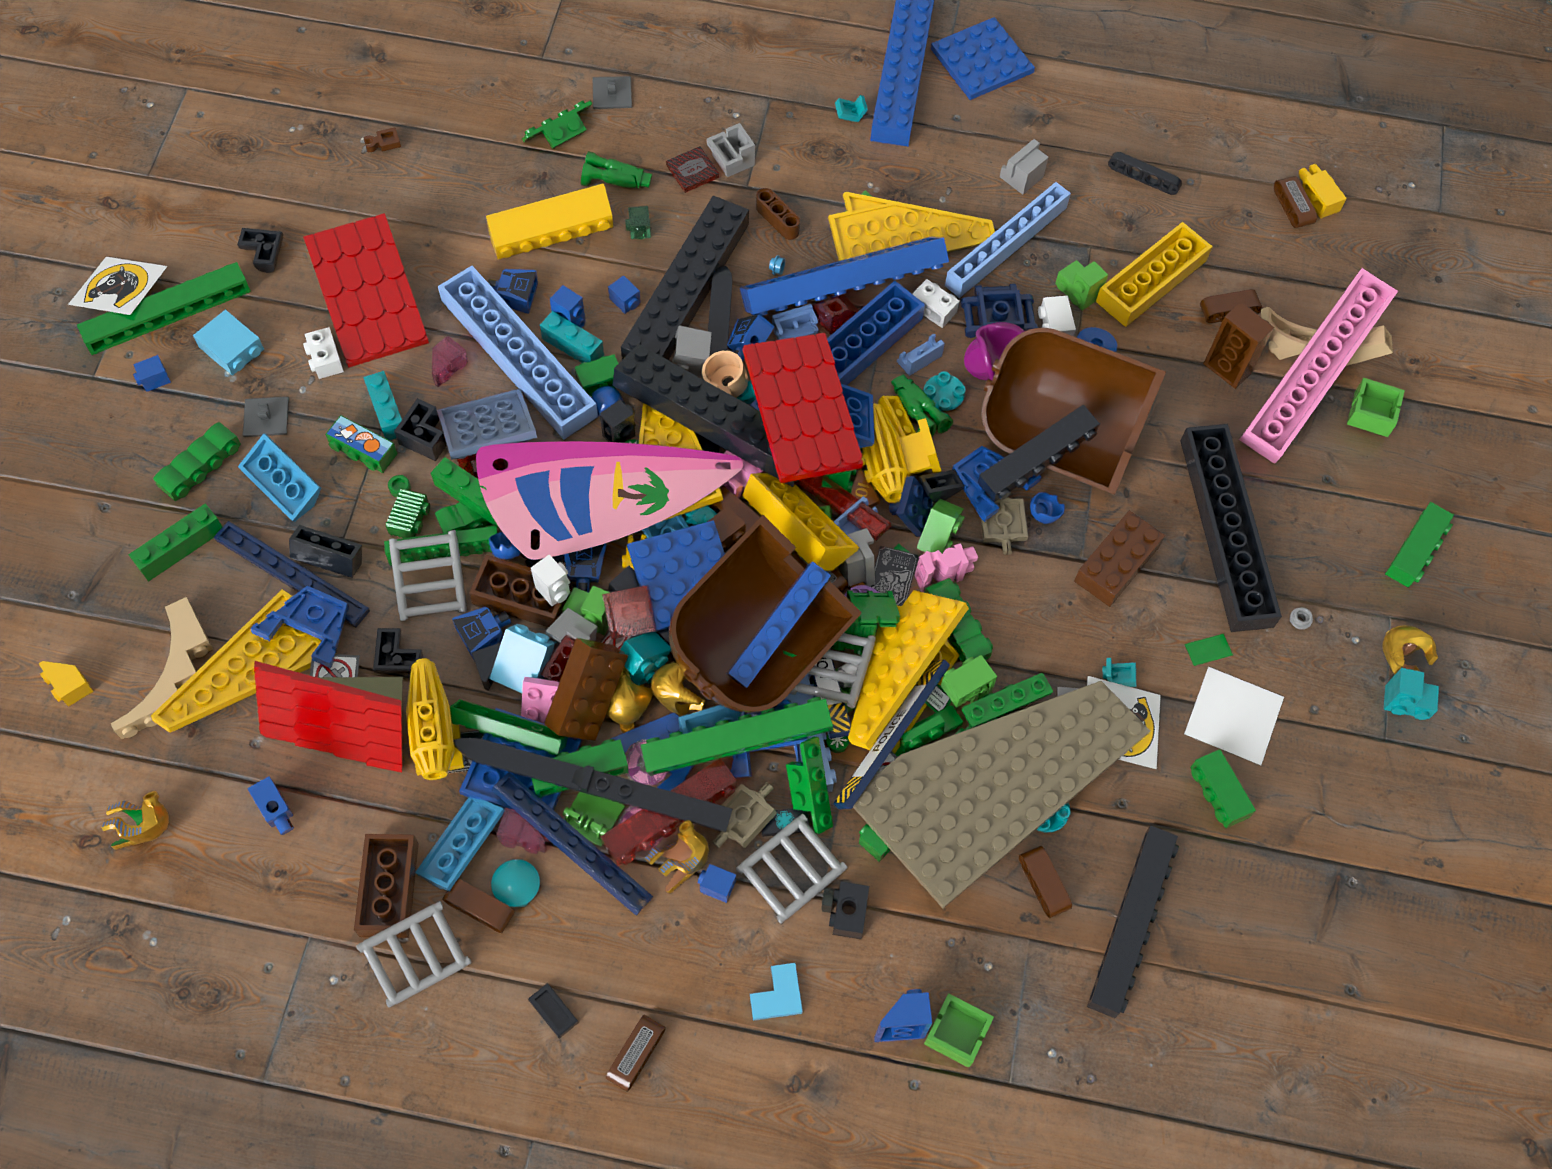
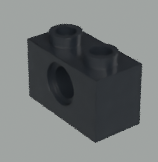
[600,400,636,443]
[829,881,870,939]

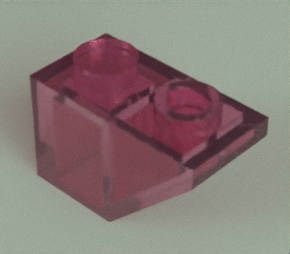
[432,336,468,387]
[497,808,547,854]

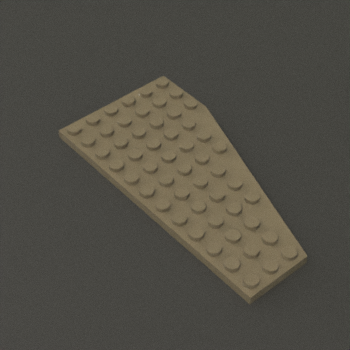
[853,681,1150,909]

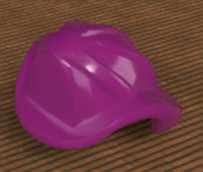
[964,322,1024,380]

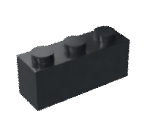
[289,525,362,578]

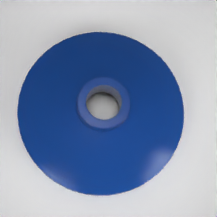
[1077,327,1117,352]

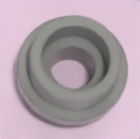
[1290,607,1313,629]

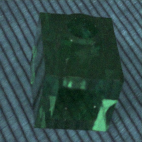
[625,206,651,239]

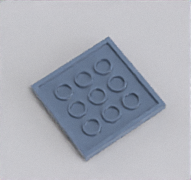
[437,389,537,460]

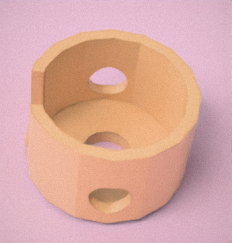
[702,351,749,398]

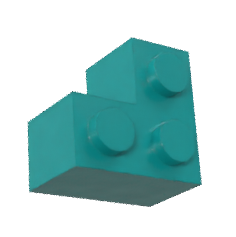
[620,631,671,686]
[1384,668,1439,720]

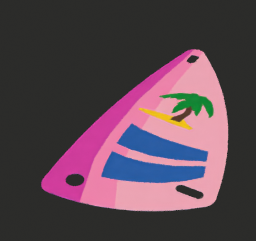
[476,441,743,560]

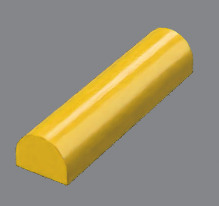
[878,396,925,474]

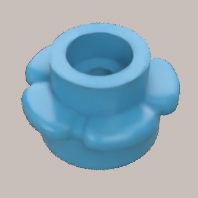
[769,255,786,275]

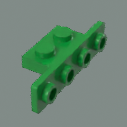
[522,100,592,149]
[962,673,1053,728]
[895,705,963,757]
[786,736,833,834]

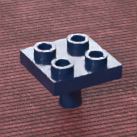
[889,476,934,537]

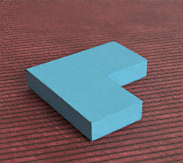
[750,963,802,1021]

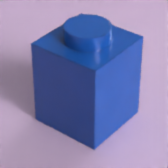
[608,276,641,314]
[133,355,171,392]
[697,864,736,903]

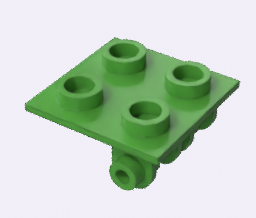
[563,792,625,847]

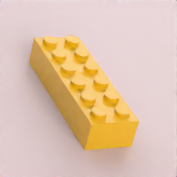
[1096,222,1213,327]

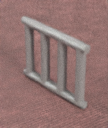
[389,530,467,621]
[790,633,876,708]
[736,814,848,924]
[356,901,472,1008]

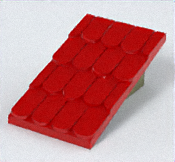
[303,213,429,368]
[743,333,863,483]
[254,661,403,773]

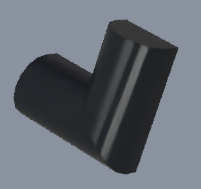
[237,228,283,273]
[373,628,423,673]

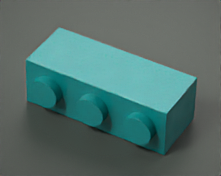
[540,311,604,363]
[363,371,402,441]

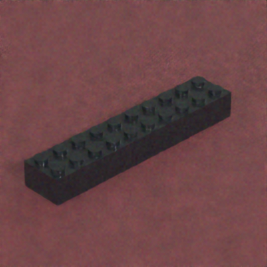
[621,195,749,360]
[613,344,799,487]
[1180,424,1282,632]

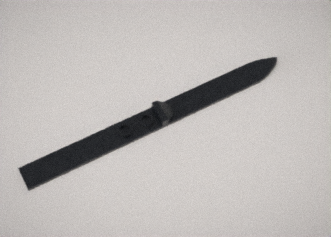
[698,265,733,453]
[453,738,733,832]

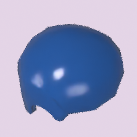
[591,386,625,416]
[1030,492,1065,524]
[488,532,521,560]

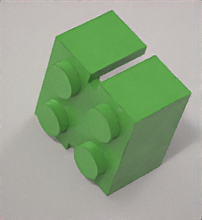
[1347,378,1405,437]
[924,993,994,1068]

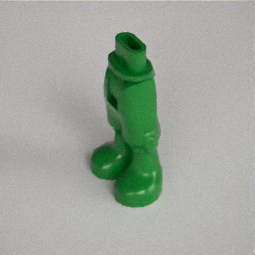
[581,151,652,189]
[891,374,953,437]

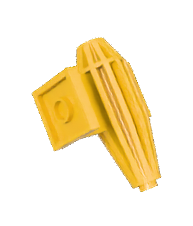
[862,403,942,503]
[406,658,464,780]

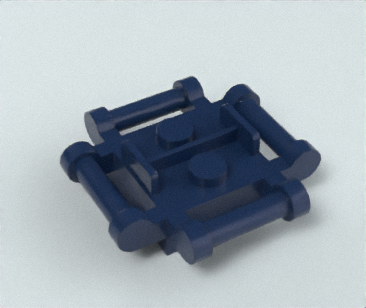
[961,284,1038,338]

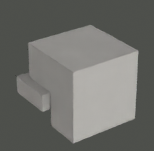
[707,123,755,177]
[1000,139,1049,195]
[672,326,712,378]
[838,528,875,587]
[545,608,598,662]

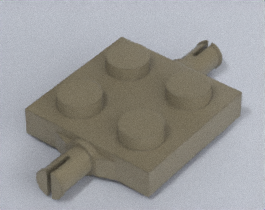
[980,497,1028,555]
[712,782,777,848]

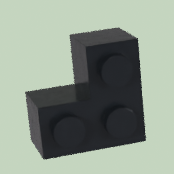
[394,398,447,461]

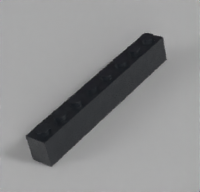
[1087,826,1179,1019]

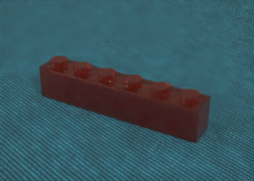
[600,758,737,866]

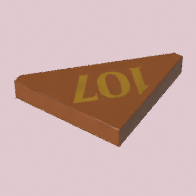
[849,469,880,508]

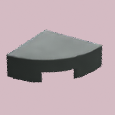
[821,887,834,913]

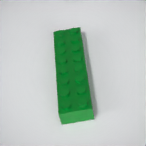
[384,526,498,566]
[450,699,568,755]

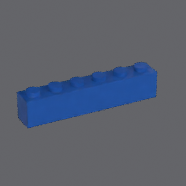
[726,561,831,688]

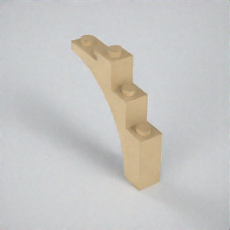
[1261,307,1393,366]
[111,597,213,739]

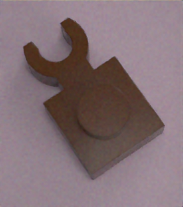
[363,127,401,152]

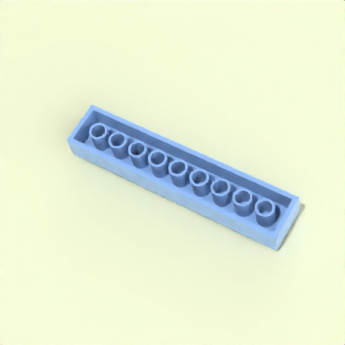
[438,266,598,440]

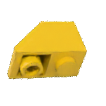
[39,661,93,707]

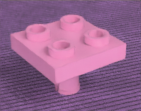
[521,677,559,723]

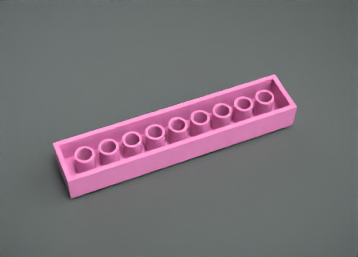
[1239,268,1398,464]

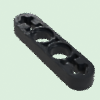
[1108,152,1182,195]

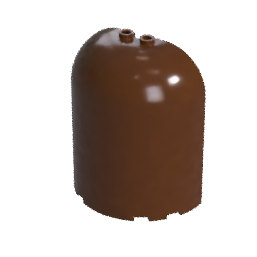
[982,328,1166,495]
[669,515,862,713]

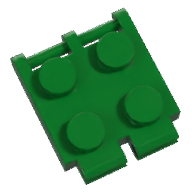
[847,590,900,627]

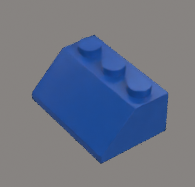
[841,384,874,448]
[874,989,932,1042]

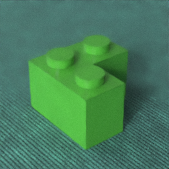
[1055,260,1108,311]
[917,499,965,554]
[562,586,615,635]
[941,655,997,708]

